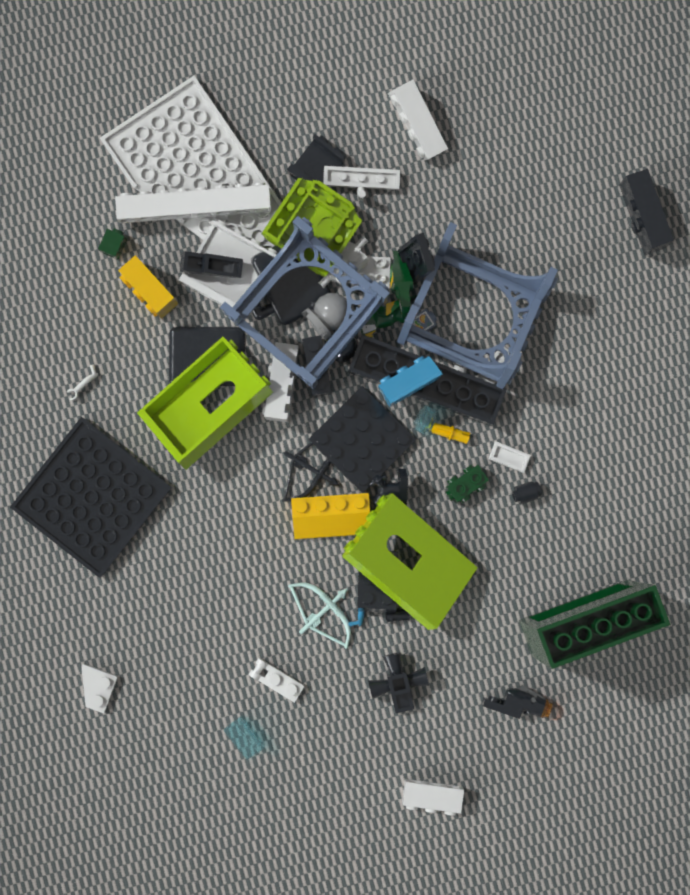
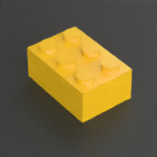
[118,255,178,319]

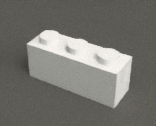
[402,779,464,816]

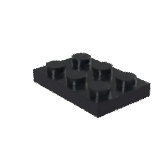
[398,233,435,285]

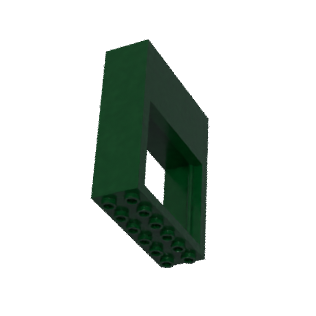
[519,580,671,669]

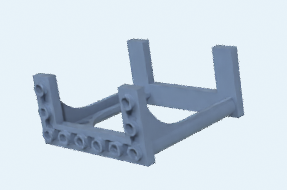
[220,216,390,389]
[397,222,558,389]

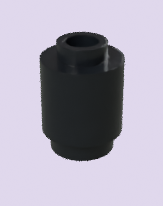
[512,481,542,505]

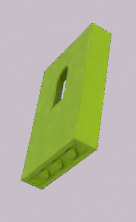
[137,337,273,470]
[342,493,478,630]

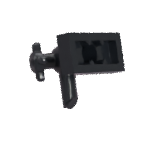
[369,469,408,506]

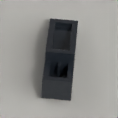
[180,251,243,278]

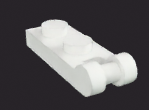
[248,658,305,703]

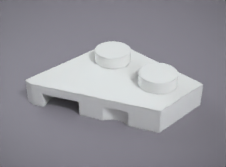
[82,664,118,713]

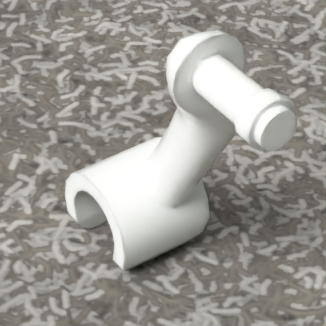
[67,364,98,401]

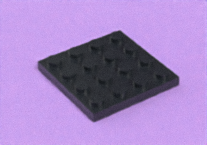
[308,386,416,493]

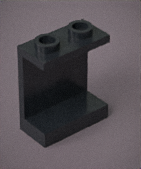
[287,134,345,183]

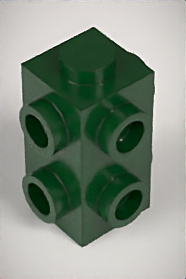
[445,464,489,503]

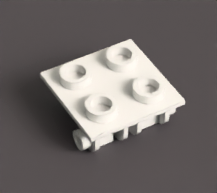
[351,256,390,290]

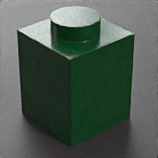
[98,228,127,260]

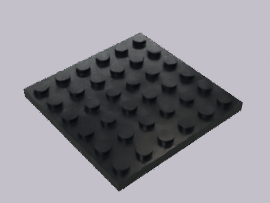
[10,417,172,578]

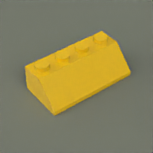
[291,493,370,539]

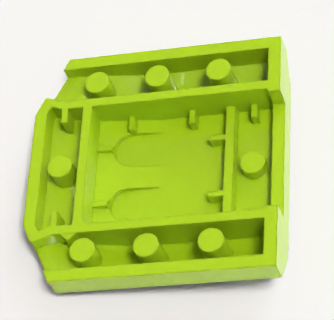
[261,178,362,277]

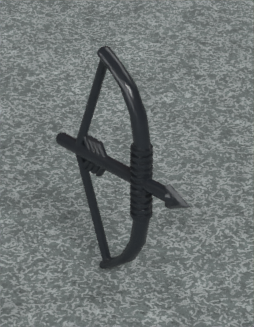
[282,442,340,502]

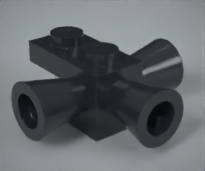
[368,652,429,713]

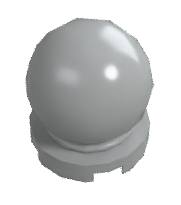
[302,293,350,342]

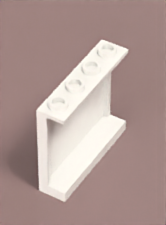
[179,220,277,320]

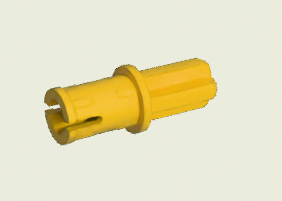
[431,422,470,444]

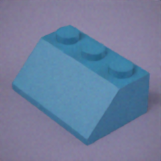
[378,356,442,407]

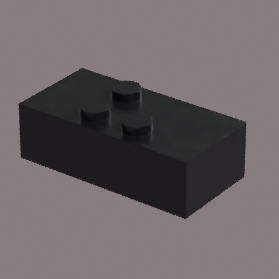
[619,168,674,255]

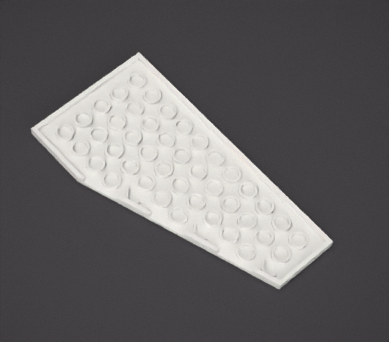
[100,76,281,249]

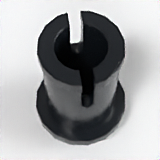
[385,609,410,624]

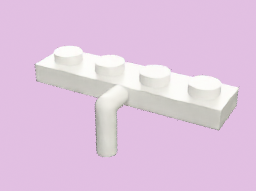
[323,166,400,201]

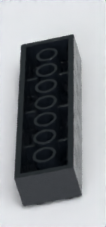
[349,334,507,426]

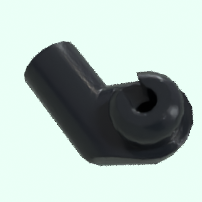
[335,338,356,363]

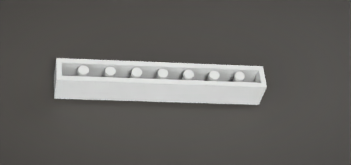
[115,183,271,223]

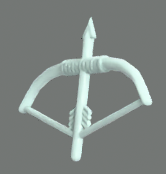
[288,582,351,649]

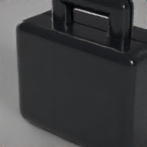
[251,242,331,325]
[169,327,245,386]

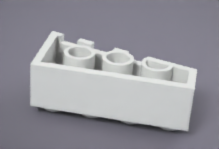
[388,80,448,160]
[262,342,299,423]

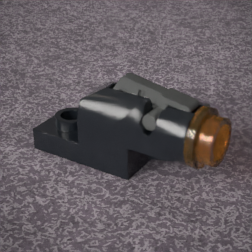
[481,685,553,719]

